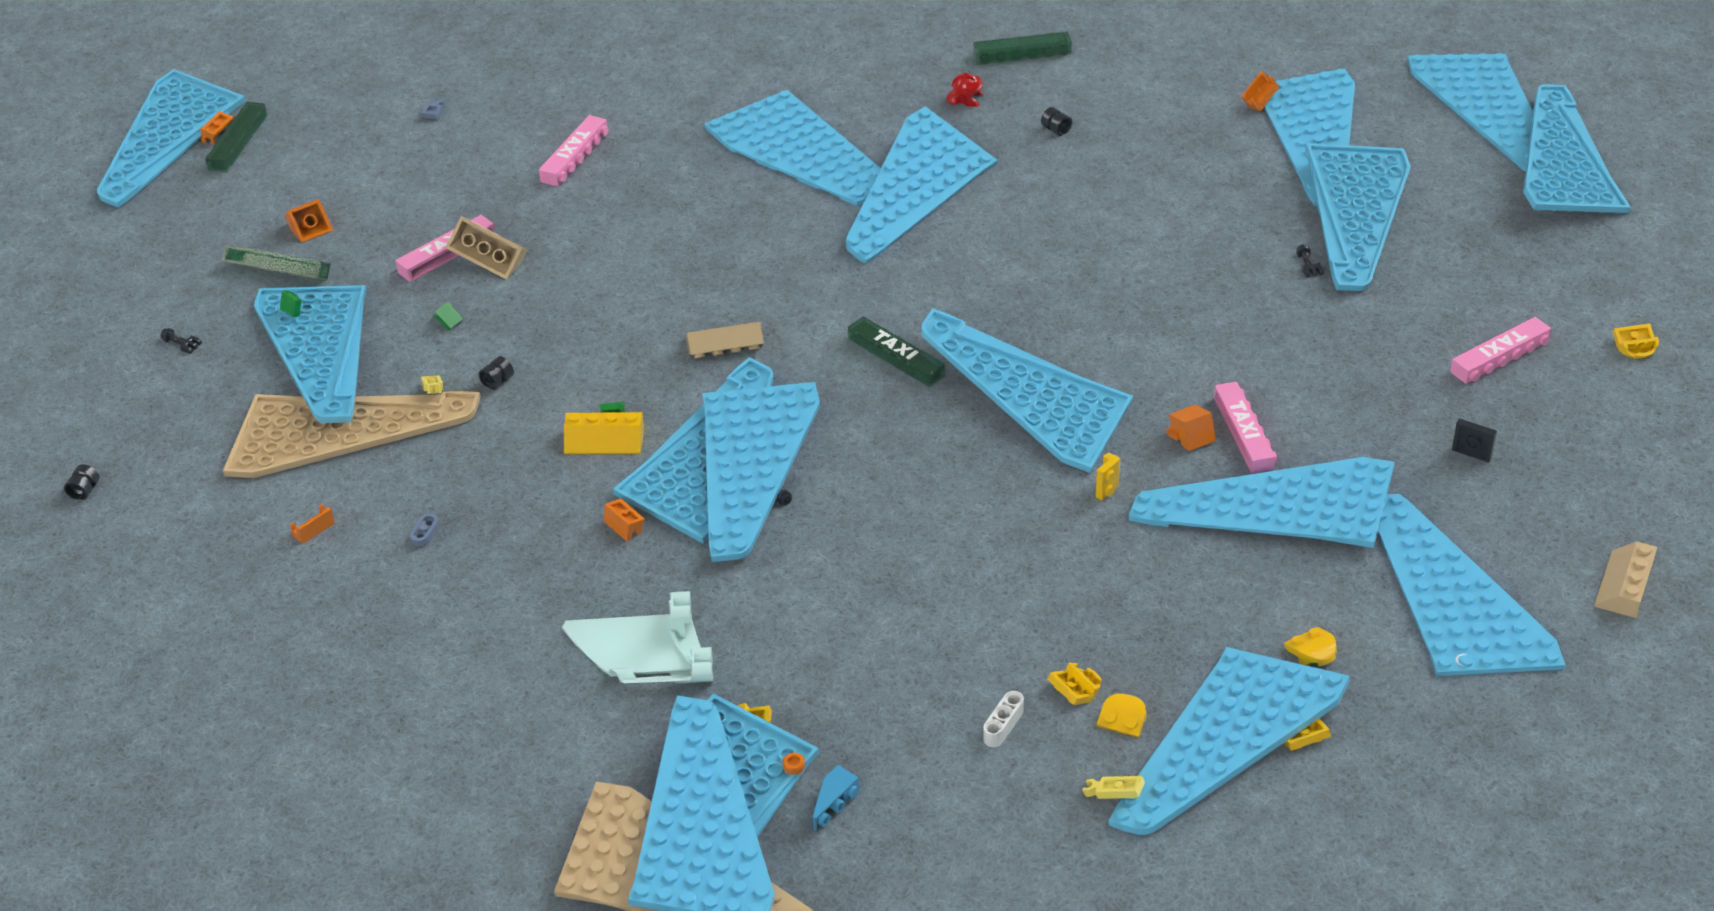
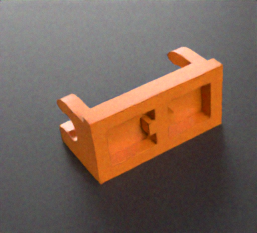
[1241,72,1280,111]
[200,111,234,145]
[603,498,645,541]
[290,504,335,544]

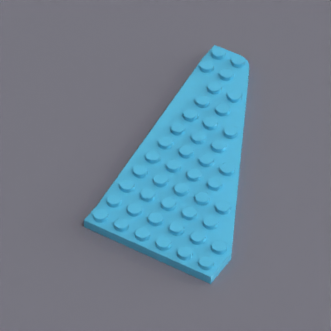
[1407,53,1533,172]
[1523,84,1631,213]
[846,106,998,264]
[1305,143,1411,291]
[921,308,1133,473]
[1129,457,1395,548]
[1378,494,1565,676]
[628,696,774,911]

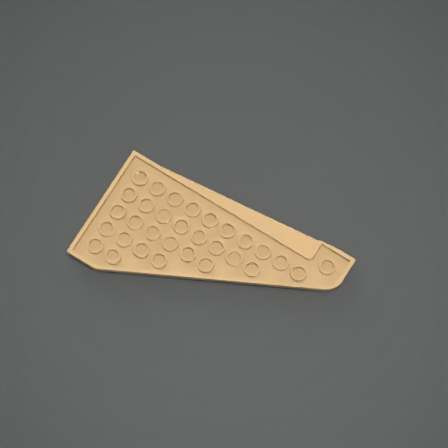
[223,391,481,478]
[554,782,814,911]

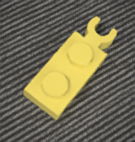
[421,375,443,394]
[1082,776,1145,799]

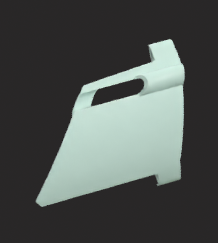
[562,591,713,684]

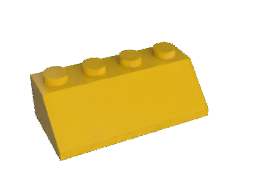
[564,412,644,454]

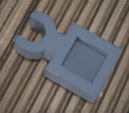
[421,97,444,120]

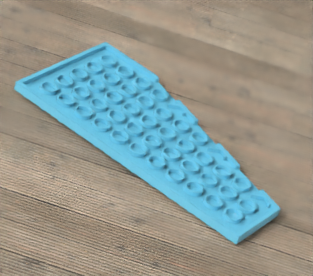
[704,90,881,206]

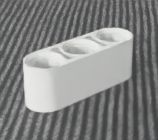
[983,691,1024,747]

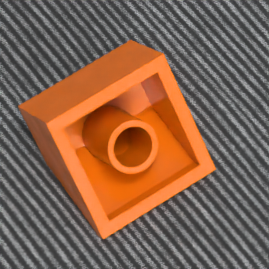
[284,199,333,243]

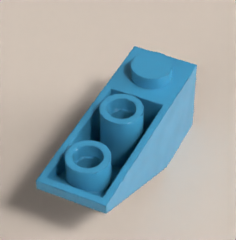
[813,765,860,831]

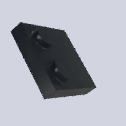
[1452,418,1497,463]

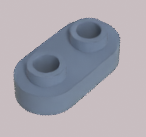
[410,513,439,546]

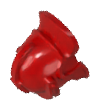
[947,73,983,107]

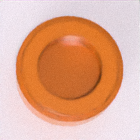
[782,753,805,775]

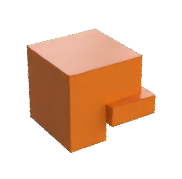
[1166,405,1216,451]

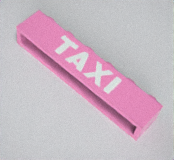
[539,115,609,187]
[395,215,495,282]
[1450,317,1551,384]
[1214,382,1277,474]

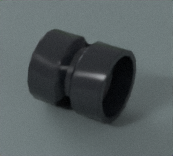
[1041,107,1072,136]
[478,356,514,390]
[64,464,100,500]

